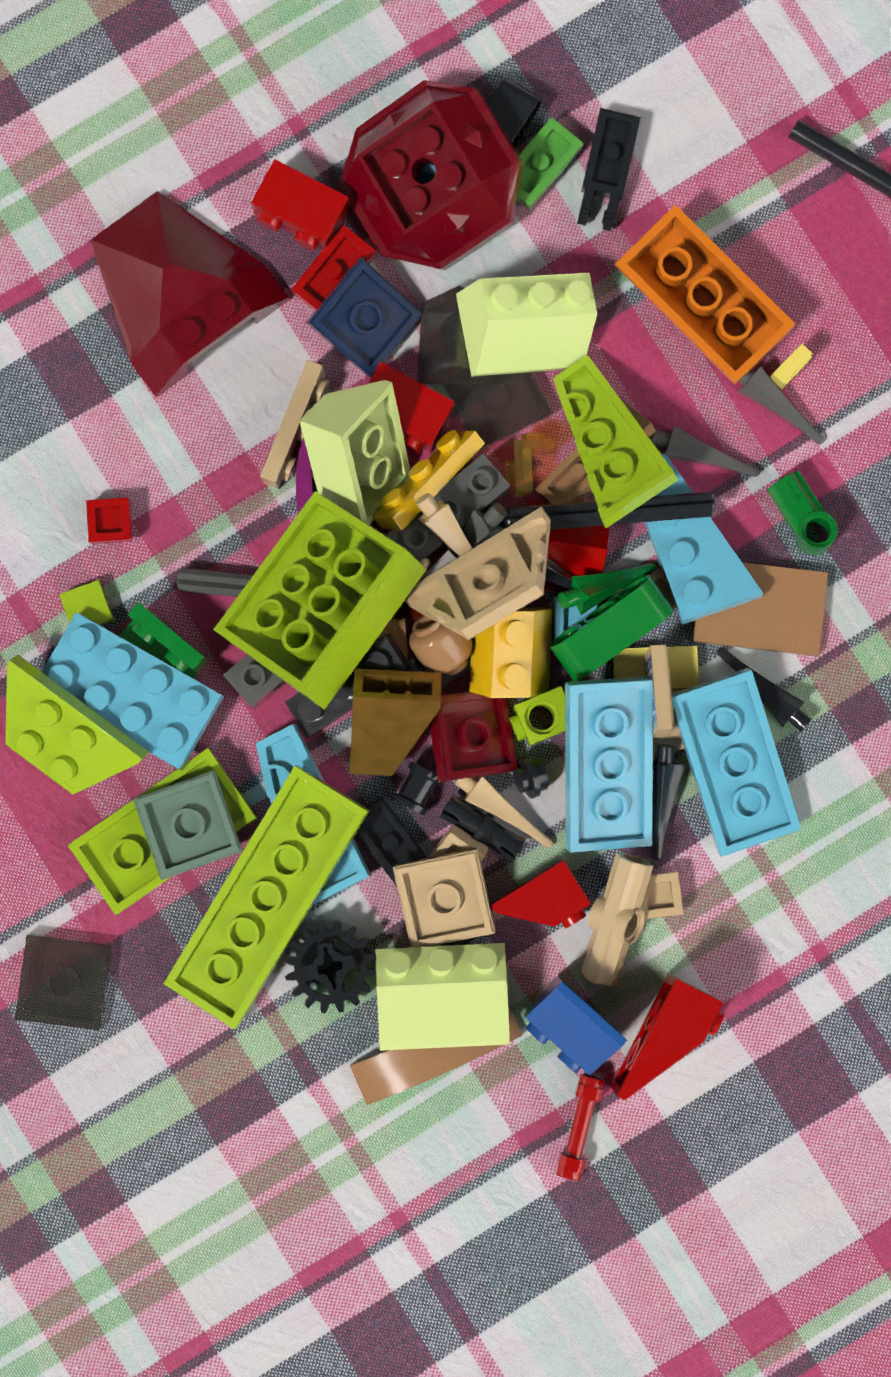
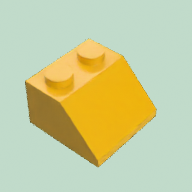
[469,607,553,698]

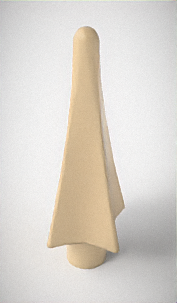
[416,493,473,557]
[454,776,554,848]

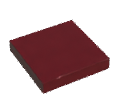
[429,692,518,783]

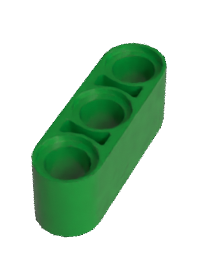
[549,575,674,681]

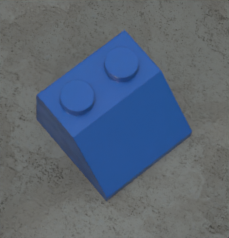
[524,976,628,1075]

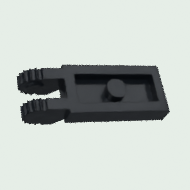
[577,108,641,231]

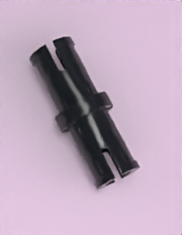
[439,794,525,862]

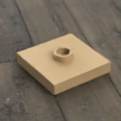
[393,848,496,947]

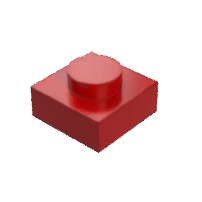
[86,497,133,544]

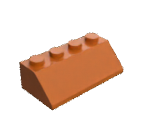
[615,204,796,385]

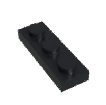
[285,633,412,738]

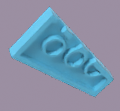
[644,453,763,625]
[255,724,371,905]

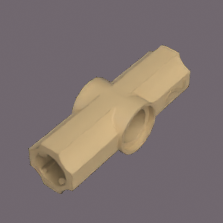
[580,852,654,986]

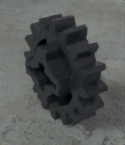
[284,920,376,1014]

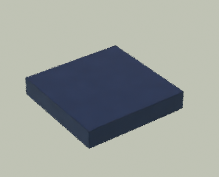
[305,258,424,378]

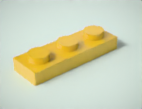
[372,430,485,530]

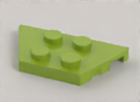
[6,654,149,795]

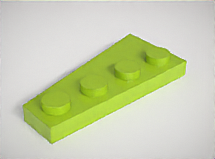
[553,355,678,528]

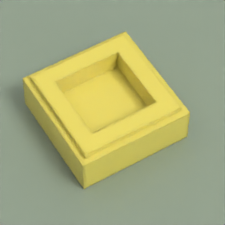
[770,344,813,390]

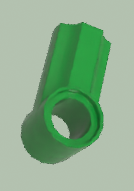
[767,470,838,556]

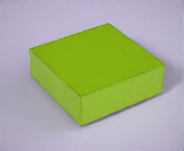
[59,580,115,626]

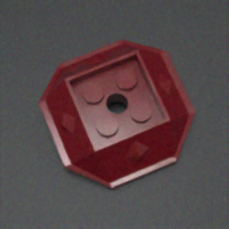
[339,80,523,271]

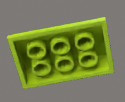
[213,491,427,710]

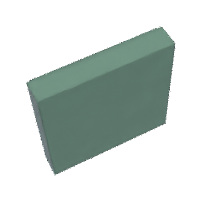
[133,771,243,880]

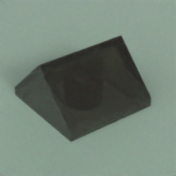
[417,285,502,385]

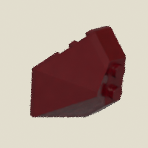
[91,191,290,398]

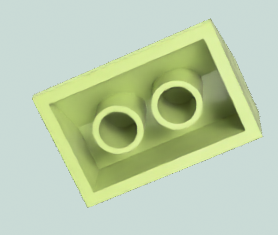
[456,273,597,377]
[300,380,410,525]
[376,943,510,1051]

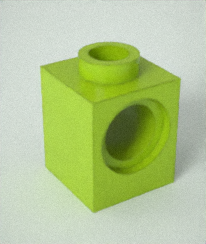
[509,686,565,746]

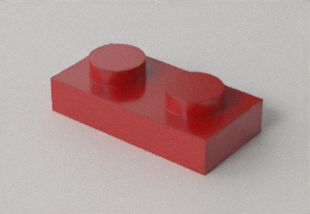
[291,225,377,311]

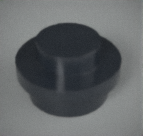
[513,756,549,799]

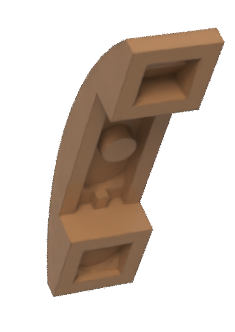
[350,1004,522,1105]

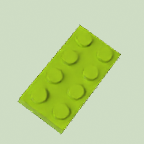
[68,748,257,915]

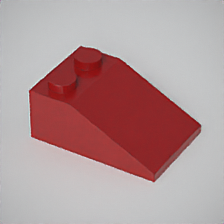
[610,973,725,1101]

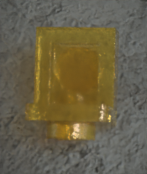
[505,432,556,497]

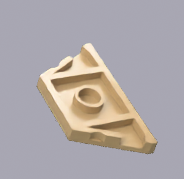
[404,507,551,640]

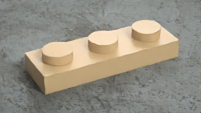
[260,360,329,489]

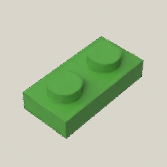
[517,117,584,211]

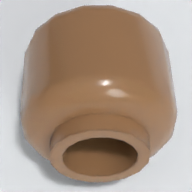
[409,615,473,676]

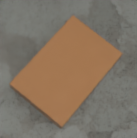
[692,562,828,657]

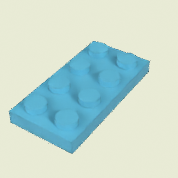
[42,612,224,770]
[671,668,801,857]
[565,677,653,853]

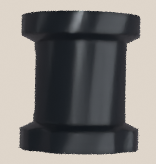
[391,761,442,816]

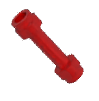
[556,1074,605,1181]

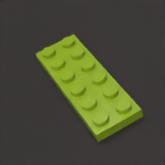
[163,765,370,1030]

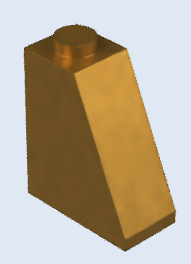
[349,669,441,776]

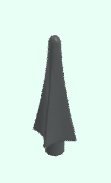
[737,366,825,445]
[650,426,760,477]
[450,503,507,558]

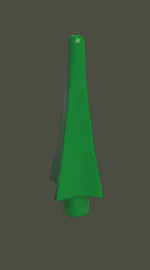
[558,563,656,615]

